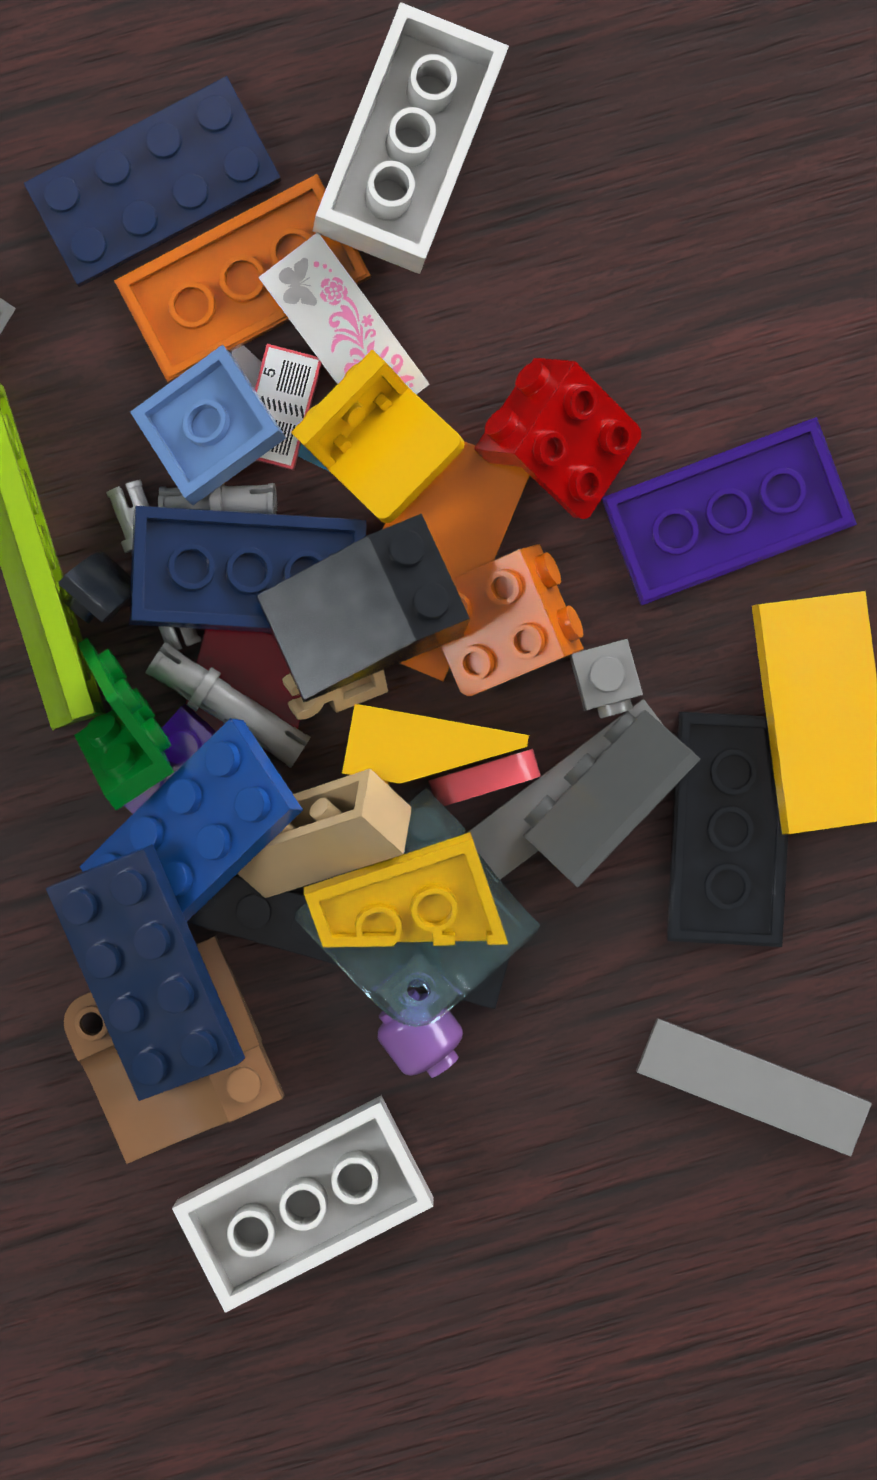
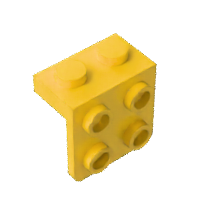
[291,350,464,523]

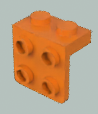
[441,544,584,696]

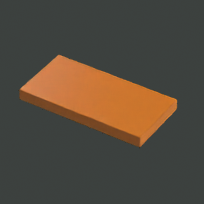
[114,174,371,384]
[383,441,530,682]

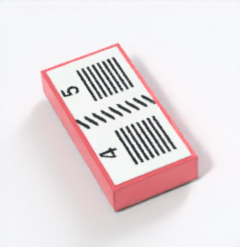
[255,344,322,471]

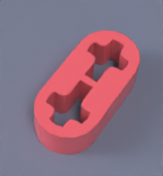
[429,749,541,808]

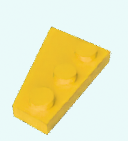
[303,832,508,948]

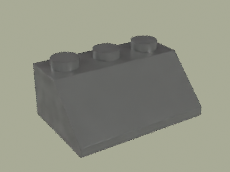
[523,710,700,888]

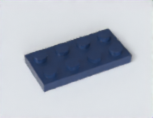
[24,76,281,288]
[129,506,366,633]
[46,844,245,1101]

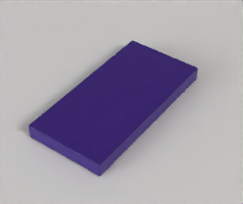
[601,417,857,606]

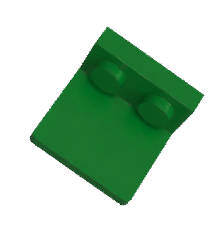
[74,637,174,810]

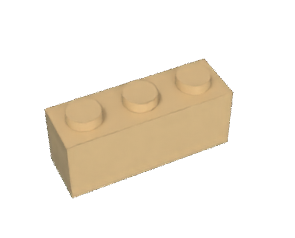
[237,769,412,898]

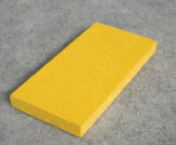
[752,591,877,834]

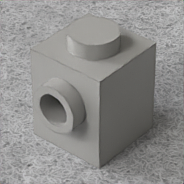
[569,639,643,718]

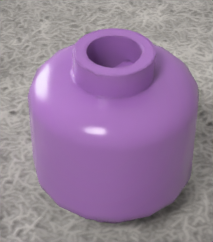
[378,989,463,1078]

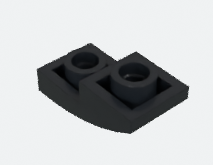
[58,551,131,624]

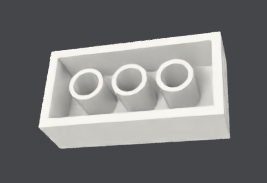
[313,2,509,274]
[172,1095,434,1313]

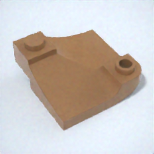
[64,936,284,1164]

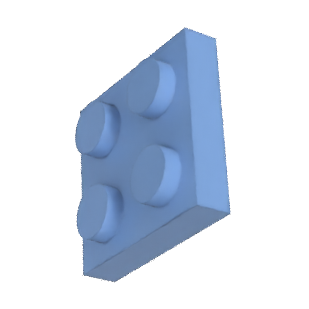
[130,344,286,505]

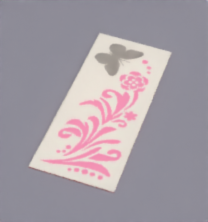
[258,232,430,395]

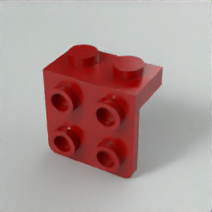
[474,358,641,519]

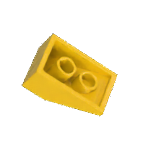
[342,704,529,785]

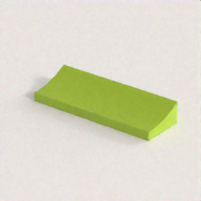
[0,384,106,730]

